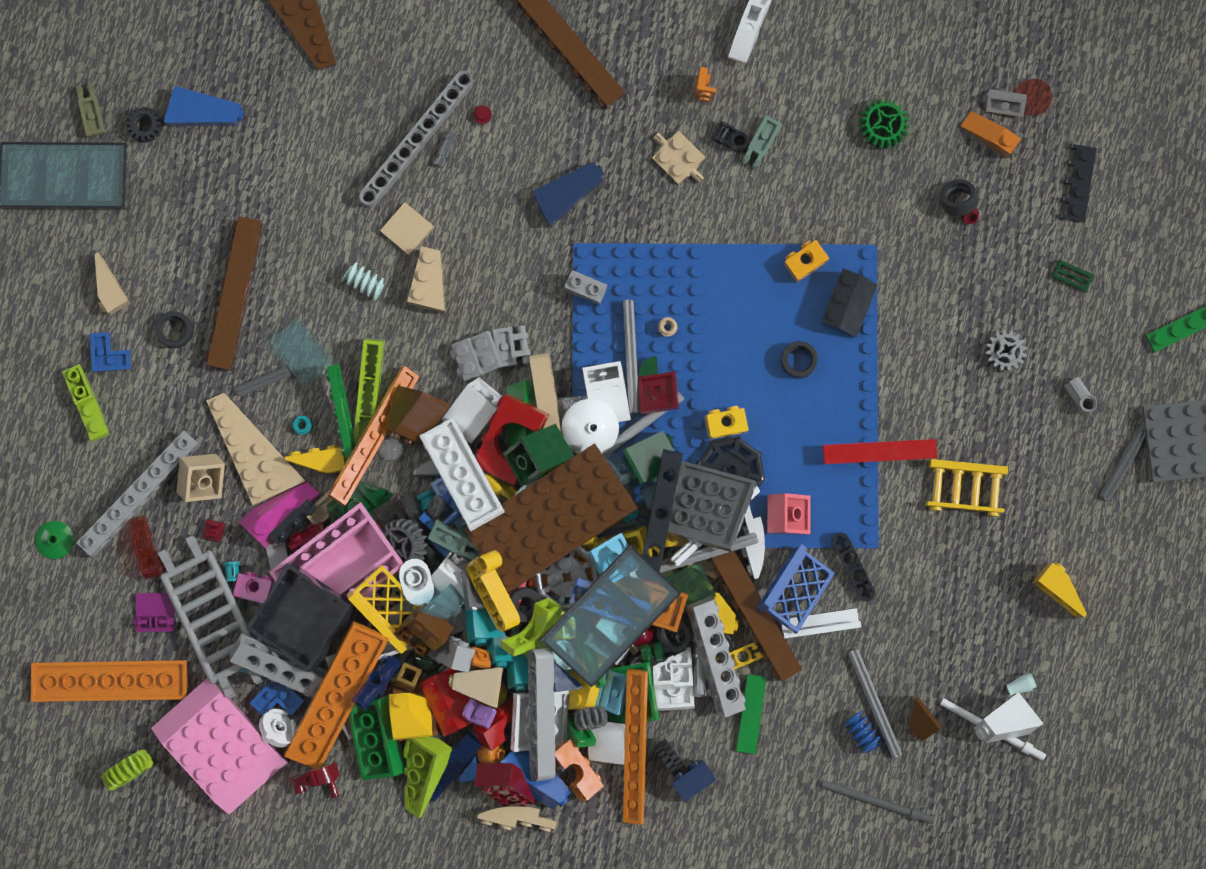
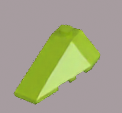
[404,737,452,818]

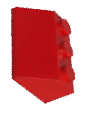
[419,668,478,737]

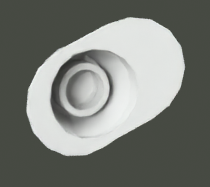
[399,559,434,606]

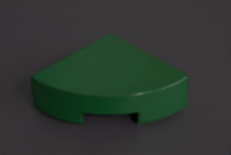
[639,356,658,377]

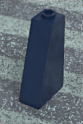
[533,162,604,228]

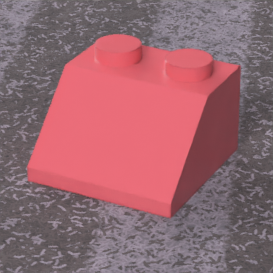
[767,493,810,534]

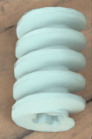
[342,262,384,301]

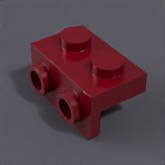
[287,522,325,553]

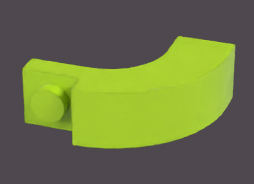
[501,598,562,657]

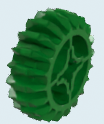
[859,98,910,149]

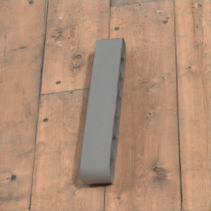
[528,647,555,782]

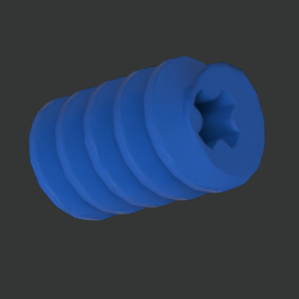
[844,710,883,754]

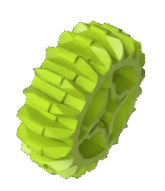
[101,750,153,791]

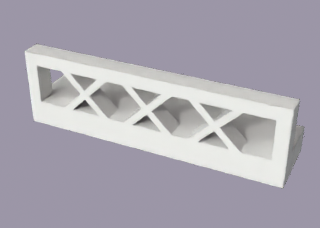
[781,608,861,638]

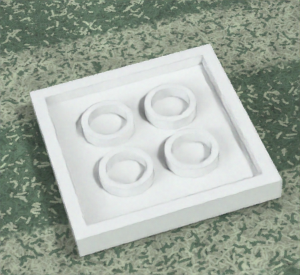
[511,691,569,752]

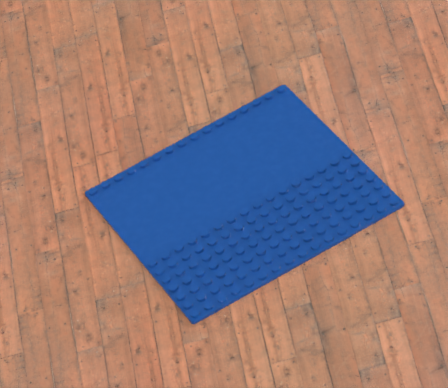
[572,243,879,549]

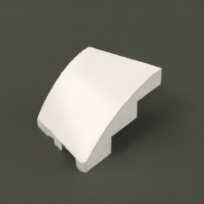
[653,647,695,711]

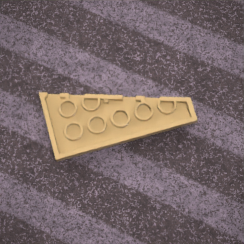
[207,393,306,505]

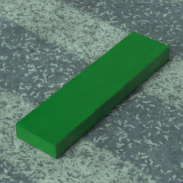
[736,674,767,754]

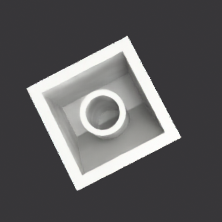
[442,377,503,444]
[974,692,1043,743]

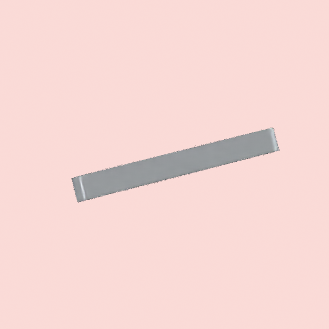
[360,71,473,208]

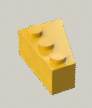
[568,651,607,710]

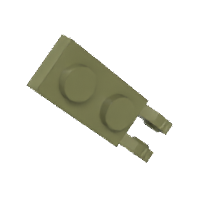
[76,83,106,138]

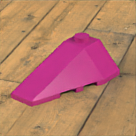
[239,481,320,549]

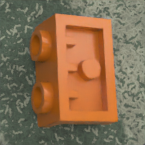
[694,67,716,102]

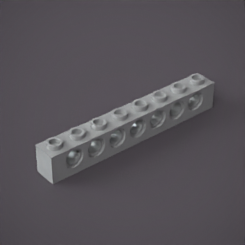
[77,430,201,557]

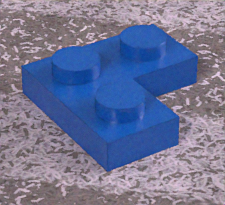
[90,332,132,372]
[250,681,305,716]

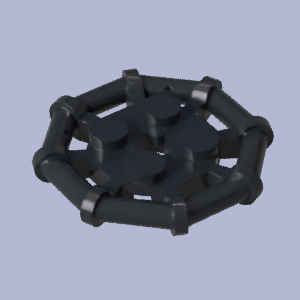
[695,436,766,502]

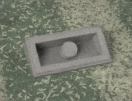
[985,90,1027,117]

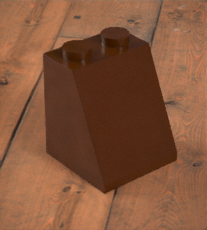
[383,386,450,445]

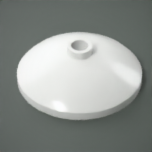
[561,399,619,454]

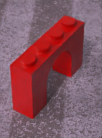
[474,394,550,485]

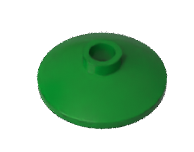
[35,521,74,559]

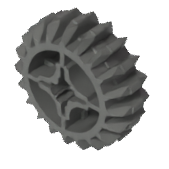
[381,518,428,563]

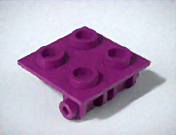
[134,593,175,632]

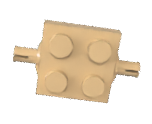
[652,131,706,184]

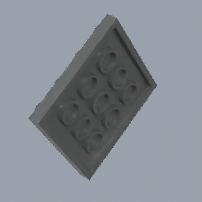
[1142,400,1206,483]
[661,461,756,552]

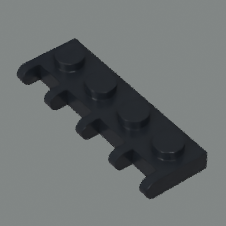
[1058,144,1097,223]

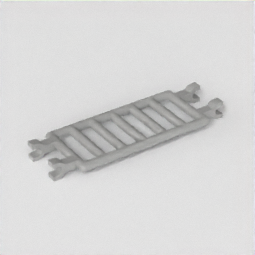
[158,535,264,699]

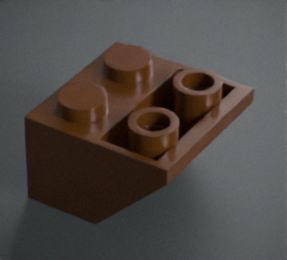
[394,603,454,658]

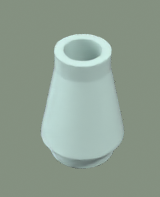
[1007,673,1037,695]

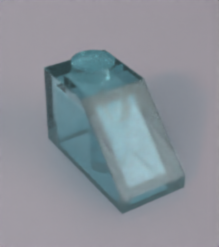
[421,583,465,619]

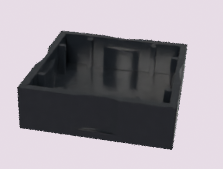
[246,563,356,672]

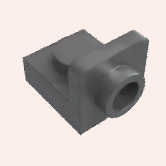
[427,494,454,520]

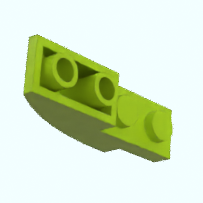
[62,364,110,442]

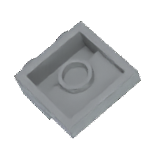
[450,331,503,381]

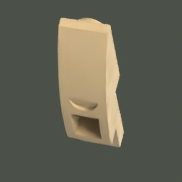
[477,806,557,832]

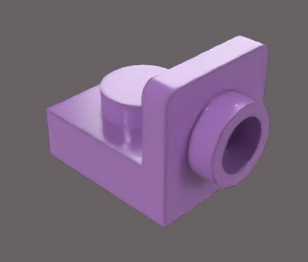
[462,698,497,729]

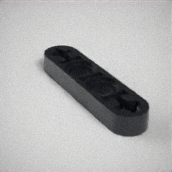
[831,532,875,602]

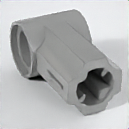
[1064,377,1097,415]

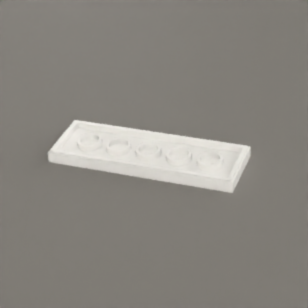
[419,417,505,531]

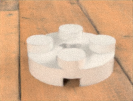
[259,709,297,747]

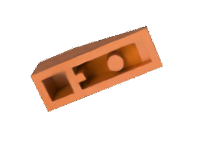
[960,111,1021,158]

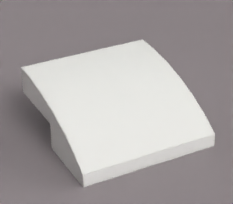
[588,722,625,765]

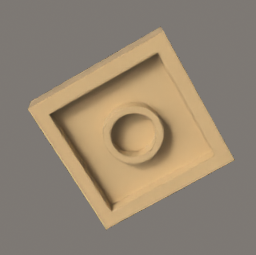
[380,202,434,256]

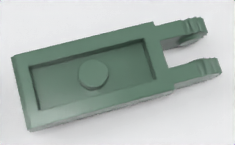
[742,115,782,170]
[428,520,479,560]

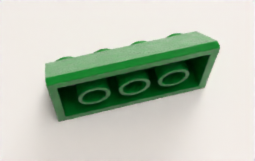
[349,696,406,781]

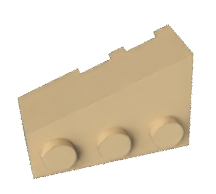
[407,246,446,314]

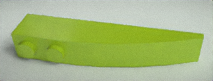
[354,338,385,444]

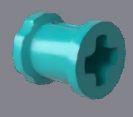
[223,561,240,582]

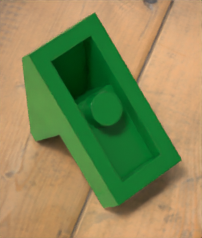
[566,715,597,748]

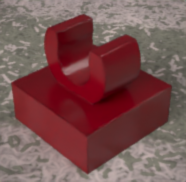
[202,519,226,542]

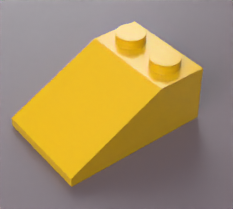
[1032,563,1087,619]

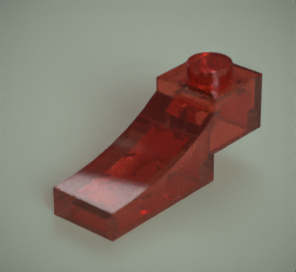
[127,515,164,580]

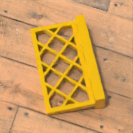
[347,564,419,654]

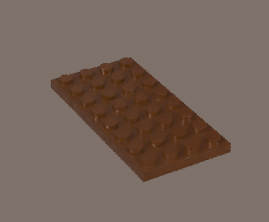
[464,443,638,593]

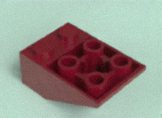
[474,763,535,807]

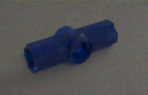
[352,655,402,710]

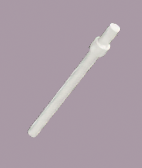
[940,698,1046,761]

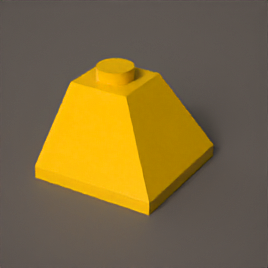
[389,693,433,740]

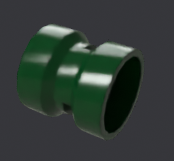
[641,642,664,663]

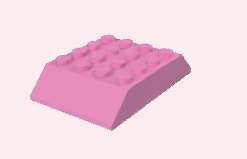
[269,503,404,601]
[151,679,287,814]

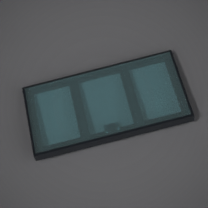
[0,142,128,210]
[540,544,681,687]

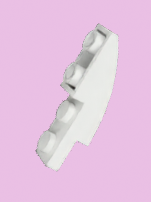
[728,0,772,64]
[741,506,765,579]

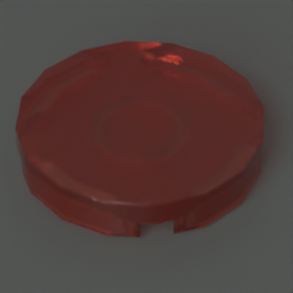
[1015,78,1053,116]

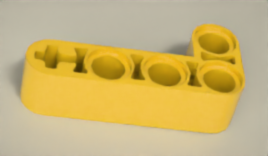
[466,550,520,632]

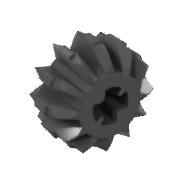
[574,706,608,731]

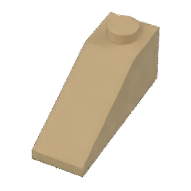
[95,253,130,315]

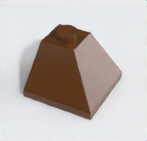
[908,696,943,742]

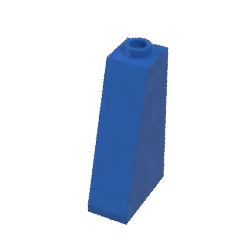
[164,86,244,127]
[500,750,572,810]

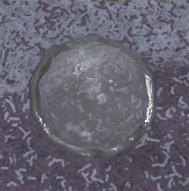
[375,433,403,462]

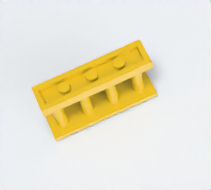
[925,459,1008,517]

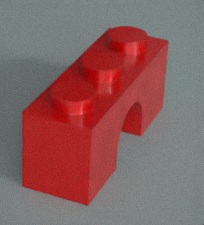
[473,696,513,751]

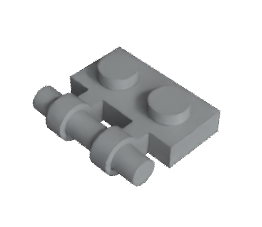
[493,326,531,368]

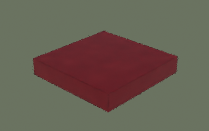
[638,371,679,414]

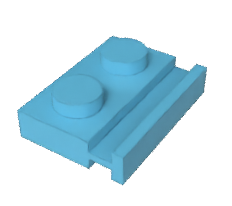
[595,669,627,715]

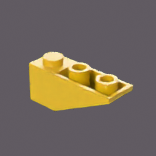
[285,445,346,475]

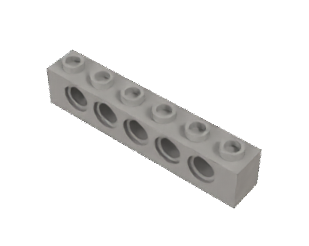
[686,598,746,718]
[230,633,327,697]

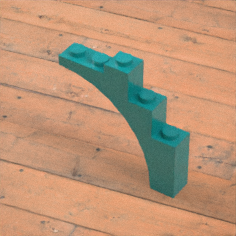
[464,600,569,692]

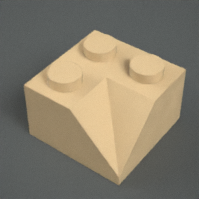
[177,454,225,502]

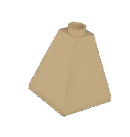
[449,668,503,707]

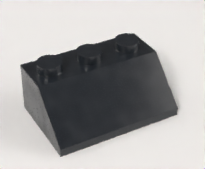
[821,268,878,338]

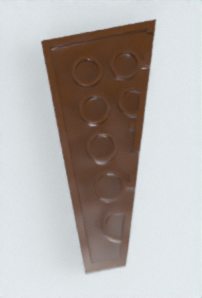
[268,0,337,70]

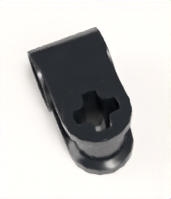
[711,121,748,152]

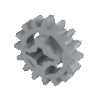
[985,330,1027,372]

